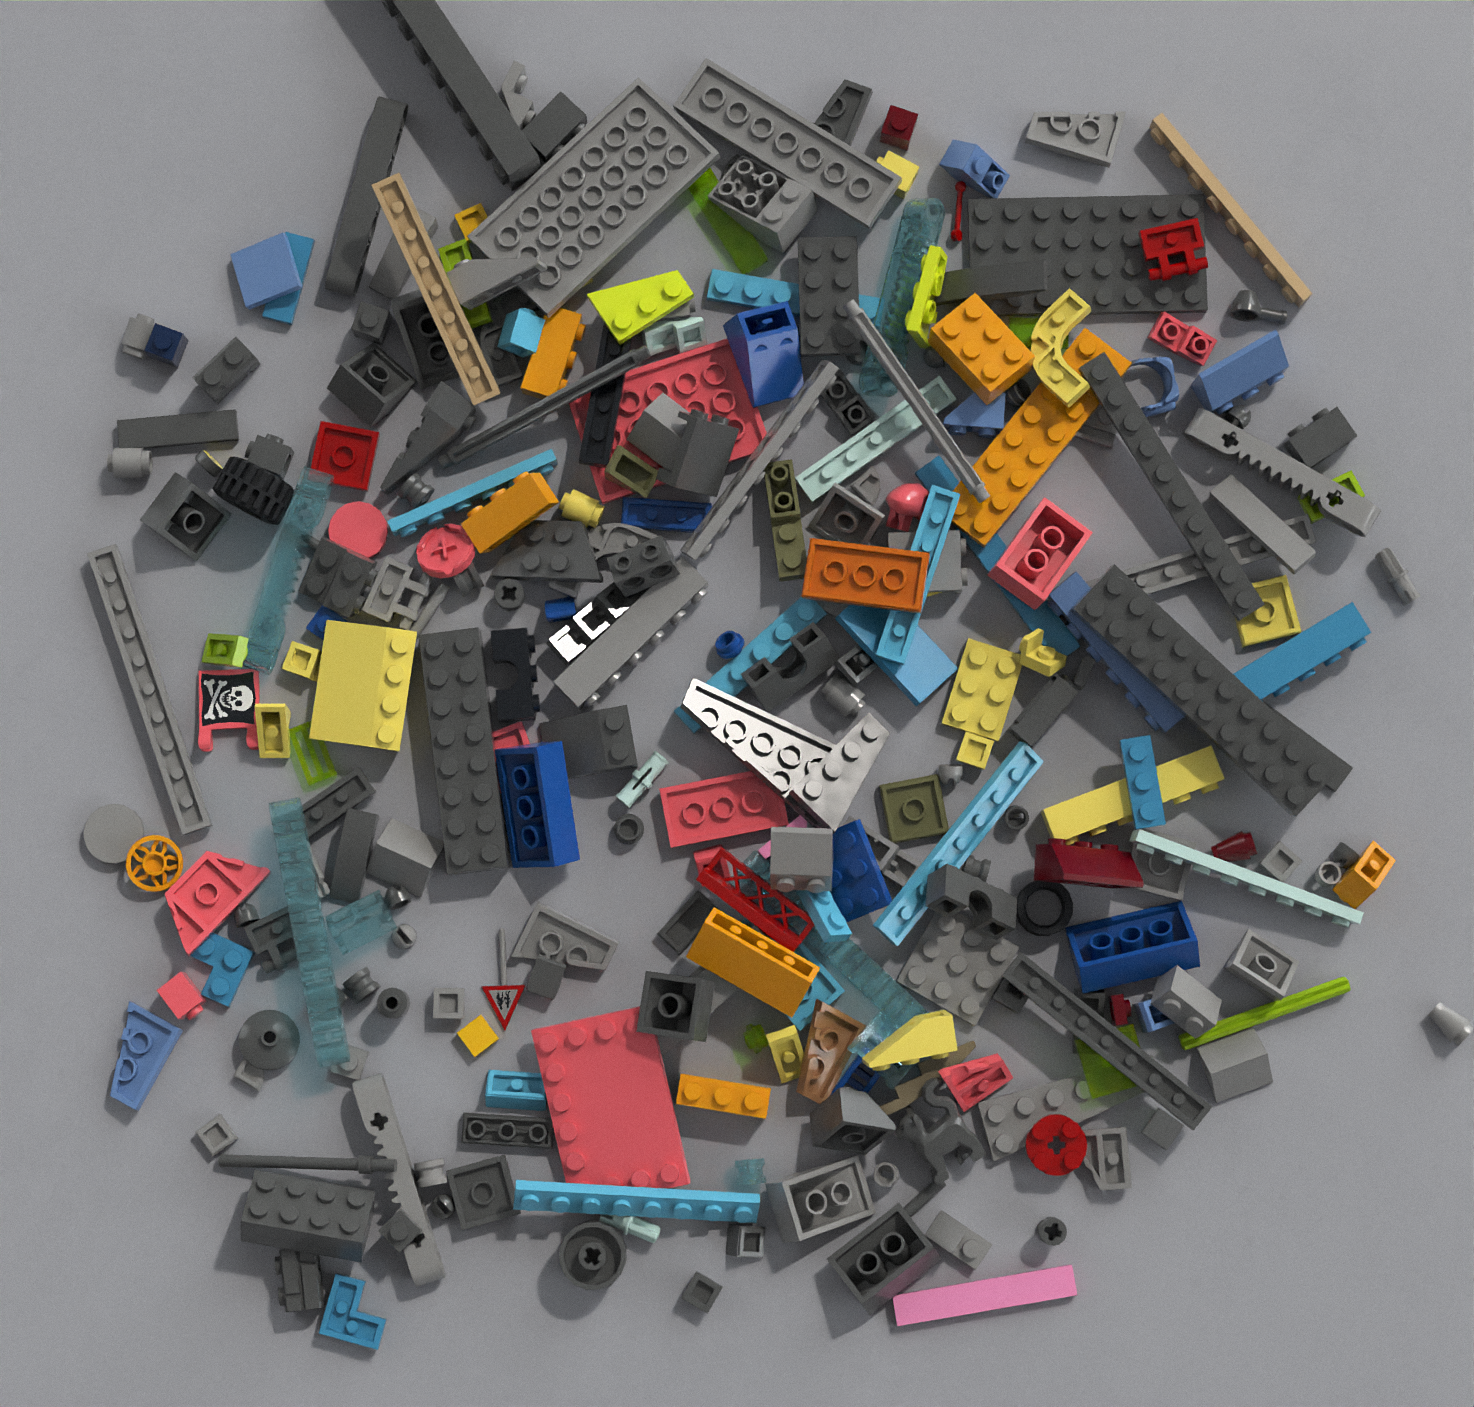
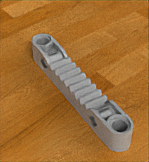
[1183,408,1381,537]
[352,1073,446,1287]

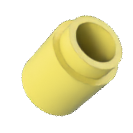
[559,489,605,528]

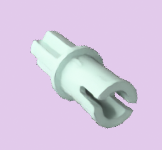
[599,1214,661,1243]

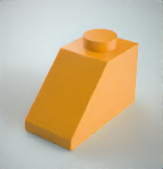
[1332,840,1396,909]

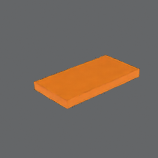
[801,538,930,614]

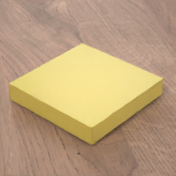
[1234,575,1301,648]

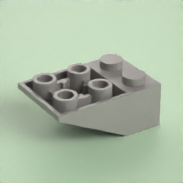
[708,153,818,253]

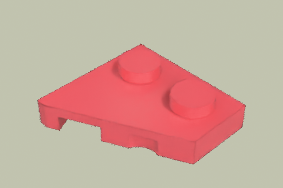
[938,1053,1013,1112]

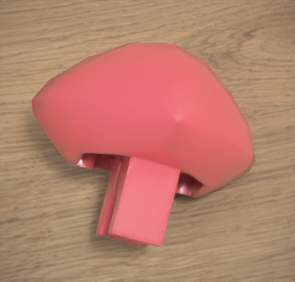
[886,483,929,532]

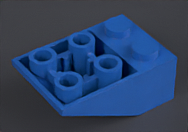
[723,301,804,408]

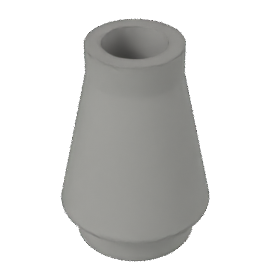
[1428,1002,1474,1046]

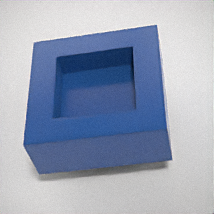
[306,604,348,640]

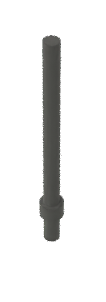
[218,1154,397,1174]

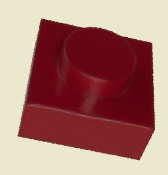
[1108,994,1132,1026]

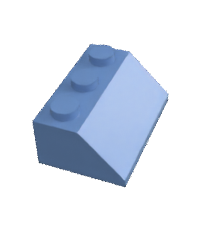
[1190,329,1289,415]

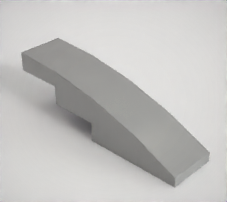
[843,816,922,889]

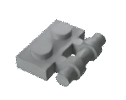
[362,556,433,630]

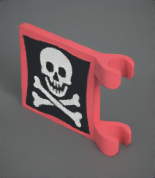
[198,668,260,752]

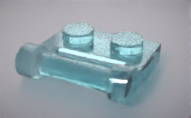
[847,1010,914,1090]

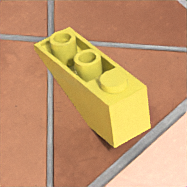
[862,1010,958,1071]

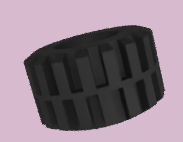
[212,457,296,525]

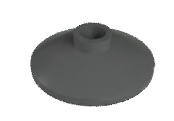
[239,1010,300,1070]

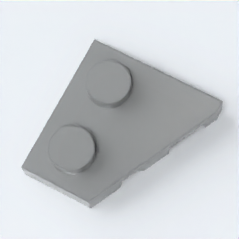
[1083,1127,1132,1190]

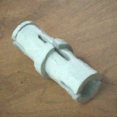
[616,751,669,808]

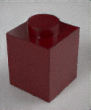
[880,105,918,151]

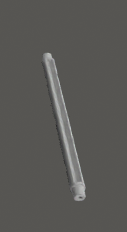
[843,299,990,503]

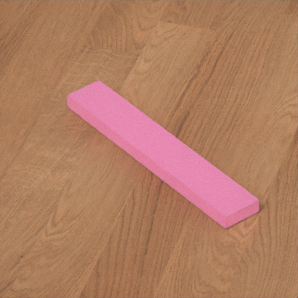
[892,1264,1077,1326]

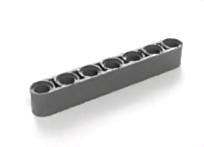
[325,96,408,297]

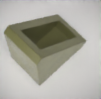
[604,445,658,498]

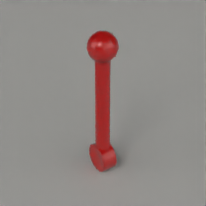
[951,181,966,242]

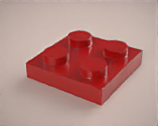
[309,421,380,492]

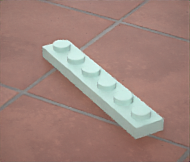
[795,375,957,503]

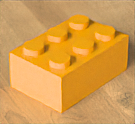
[928,293,1035,405]

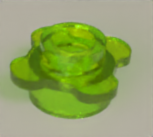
[743,1023,768,1054]

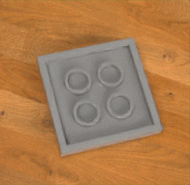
[896,911,1019,1026]

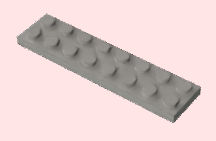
[673,58,902,230]

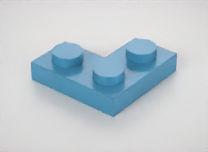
[190,933,255,1007]
[319,1273,387,1350]

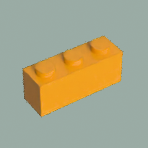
[521,308,586,399]
[461,471,559,554]
[676,1073,771,1119]

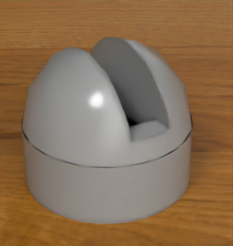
[938,764,963,786]
[1315,861,1341,887]
[392,924,417,949]
[873,1162,899,1187]

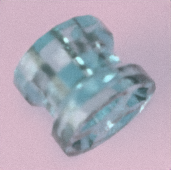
[735,1158,766,1185]

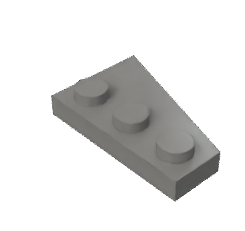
[1025,111,1126,168]
[511,902,619,970]

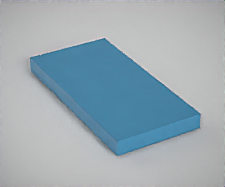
[835,605,958,707]

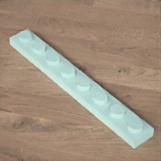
[1129,829,1364,928]

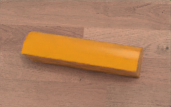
[686,907,820,1018]

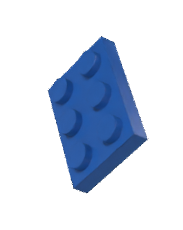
[830,819,892,923]

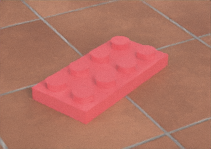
[659,771,789,848]

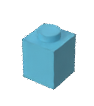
[497,308,545,358]

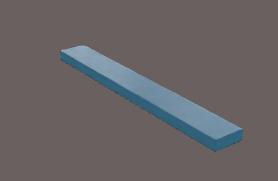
[915,456,1080,656]

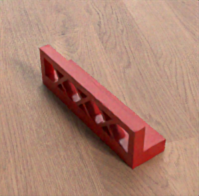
[696,847,815,952]

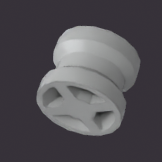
[414,1158,448,1188]

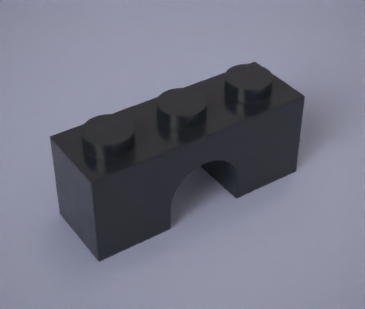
[491,628,540,723]

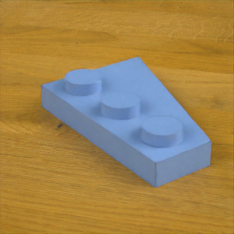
[110,1001,183,1111]

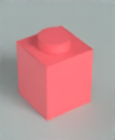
[156,972,207,1020]

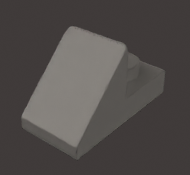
[925,1210,992,1270]

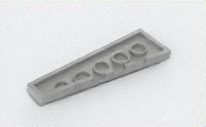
[977,1055,1154,1161]

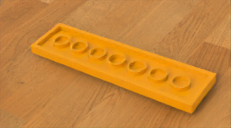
[951,328,1132,548]

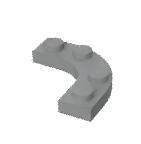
[548,523,666,600]

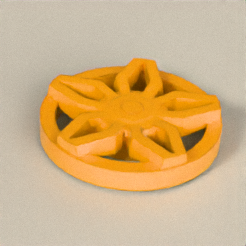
[126,835,183,892]

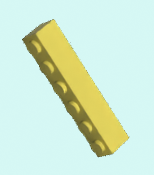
[1040,745,1225,845]

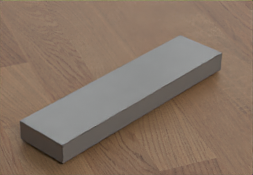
[1209,474,1316,575]

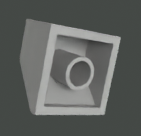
[770,827,833,893]

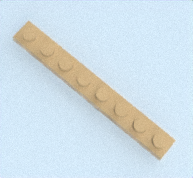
[1149,113,1312,307]
[372,172,501,406]

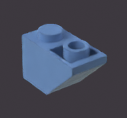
[939,139,1010,198]
[942,392,1006,438]

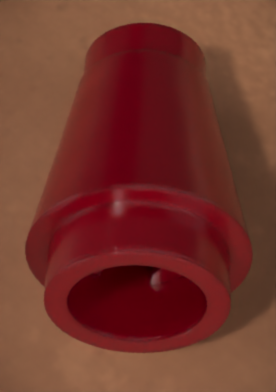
[1211,831,1257,862]

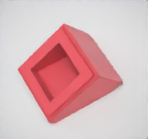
[693,844,730,887]

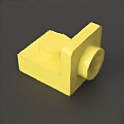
[1019,628,1067,677]

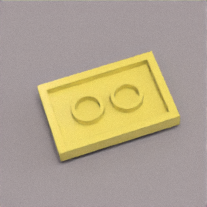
[941,638,1022,742]

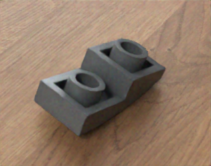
[820,369,876,435]

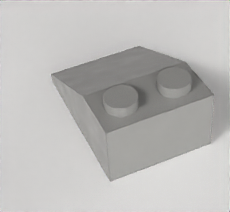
[765,1155,876,1243]

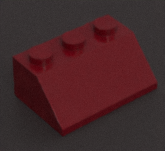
[1034,838,1144,889]

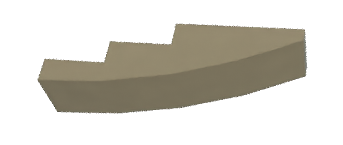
[879,1041,976,1116]

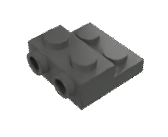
[298,537,378,618]

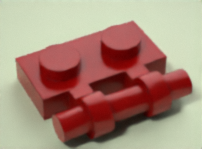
[1138,218,1208,281]

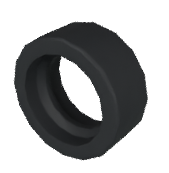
[1016,881,1073,936]

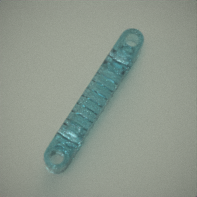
[859,198,945,397]
[242,466,334,675]

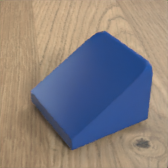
[544,597,577,623]

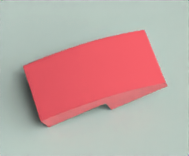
[1147,311,1217,366]

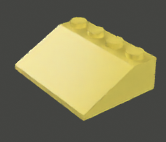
[309,620,417,752]

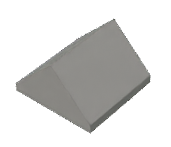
[627,393,690,470]
[808,482,885,545]
[366,818,444,897]
[1224,929,1300,1001]
[1195,1026,1273,1103]

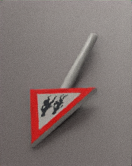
[481,928,526,1031]

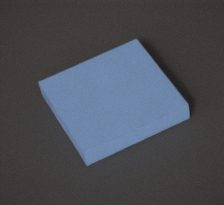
[230,232,303,310]

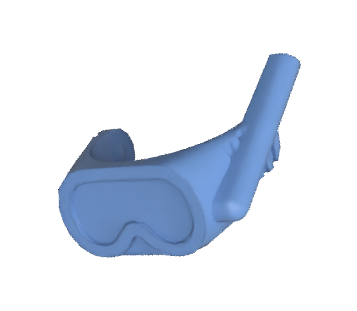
[1130,357,1179,417]

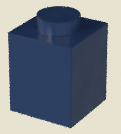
[144,323,188,368]

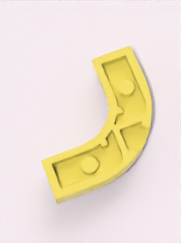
[1031,288,1091,408]

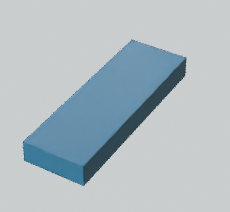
[262,232,315,325]

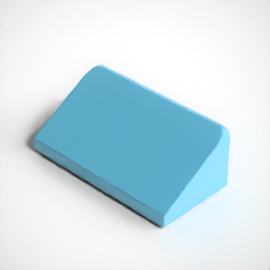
[485,1070,547,1111]

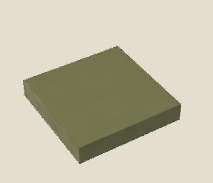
[879,774,949,844]

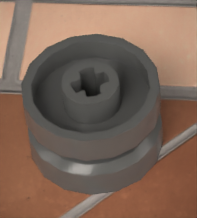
[559,1220,627,1290]

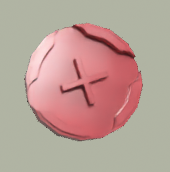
[328,501,388,559]
[416,523,476,579]

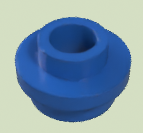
[715,631,745,659]

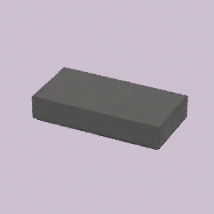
[657,890,719,954]

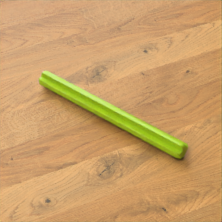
[1178,976,1351,1050]

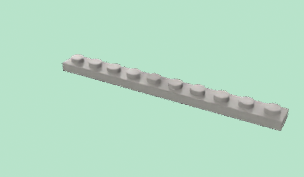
[87,544,213,835]

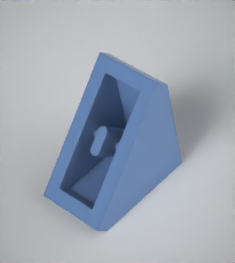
[1133,998,1175,1033]

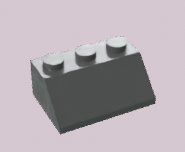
[827,1203,942,1315]

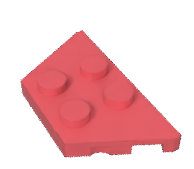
[165,851,271,956]

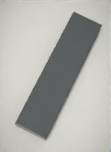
[117,409,239,449]

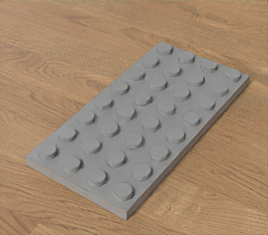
[467,77,721,318]

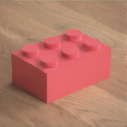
[987,497,1093,610]

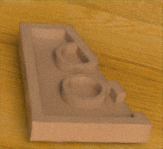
[796,999,866,1104]

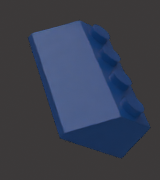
[495,741,580,868]
[1065,901,1200,994]

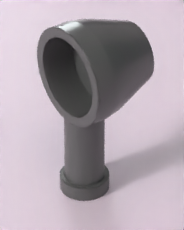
[1230,290,1287,325]

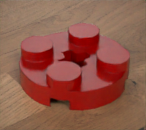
[1025,1114,1087,1176]

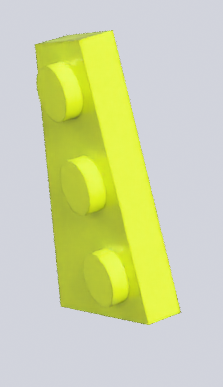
[905,245,948,349]
[587,270,694,345]

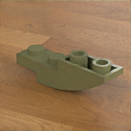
[764,459,807,582]

